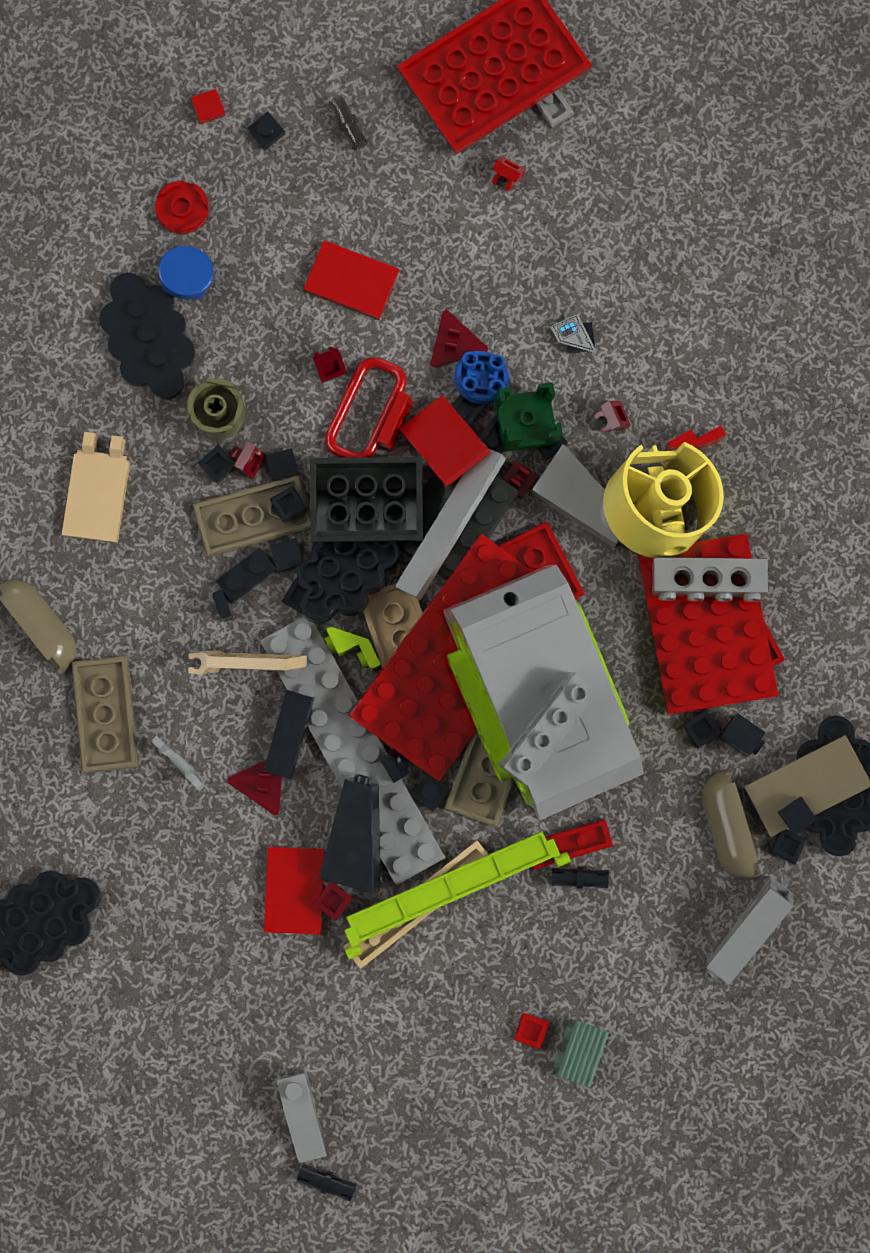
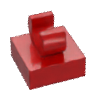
[492,157,526,191]

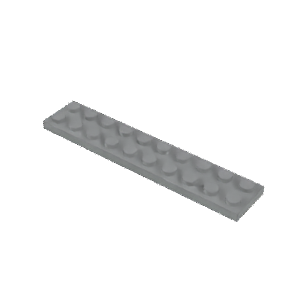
[260,616,445,886]

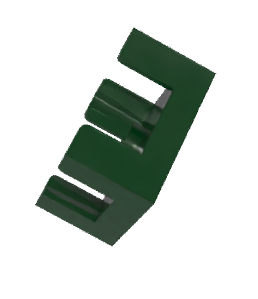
[494,382,563,452]

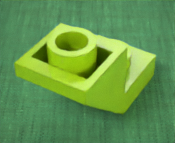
[324,627,381,672]

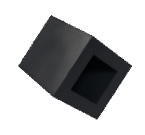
[718,713,766,757]

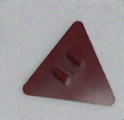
[430,310,488,368]
[227,759,282,815]

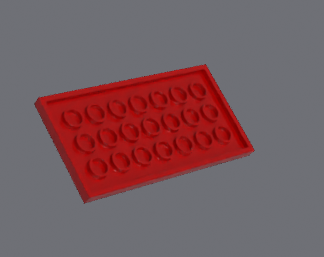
[348,534,532,781]

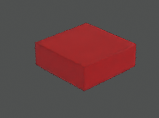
[191,89,226,124]
[513,1012,550,1049]

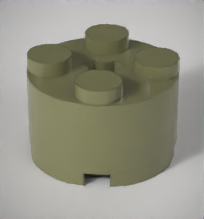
[187,378,246,440]

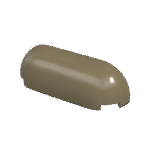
[0,580,76,675]
[702,769,760,880]

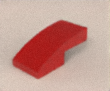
[665,425,727,451]

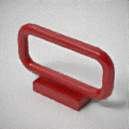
[325,357,413,458]

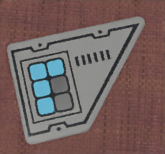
[551,314,595,352]

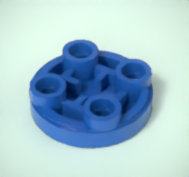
[158,246,214,300]
[454,351,509,404]

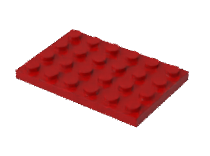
[397,0,592,155]
[637,533,779,716]

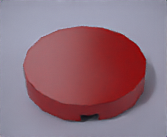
[155,180,209,234]

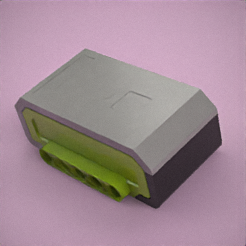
[443,565,644,820]

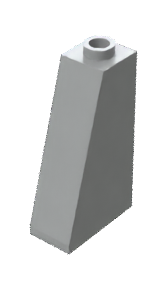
[531,444,623,548]
[706,877,794,985]

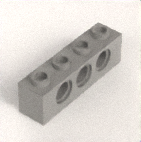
[652,558,768,602]
[498,672,599,785]

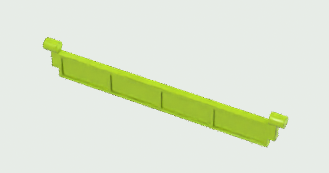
[344,831,571,959]

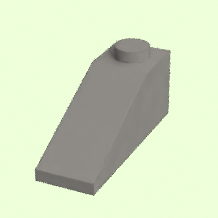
[277,1071,327,1163]

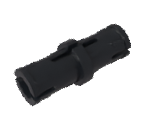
[552,867,609,889]
[297,1163,357,1202]

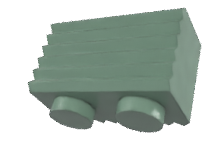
[553,1019,609,1088]

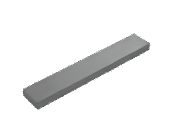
[395,449,506,600]

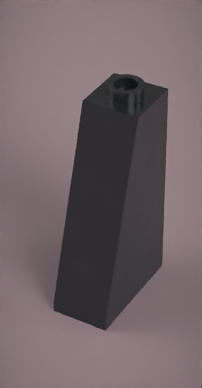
[319,774,381,894]

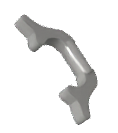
[151,735,205,791]

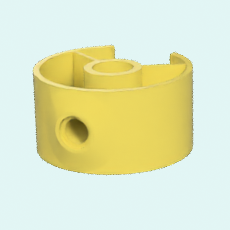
[603,442,724,558]

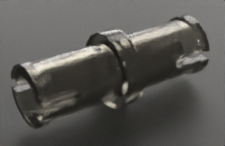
[328,95,368,151]

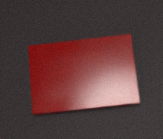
[303,240,400,320]
[399,395,490,487]
[498,521,585,599]
[264,847,325,935]

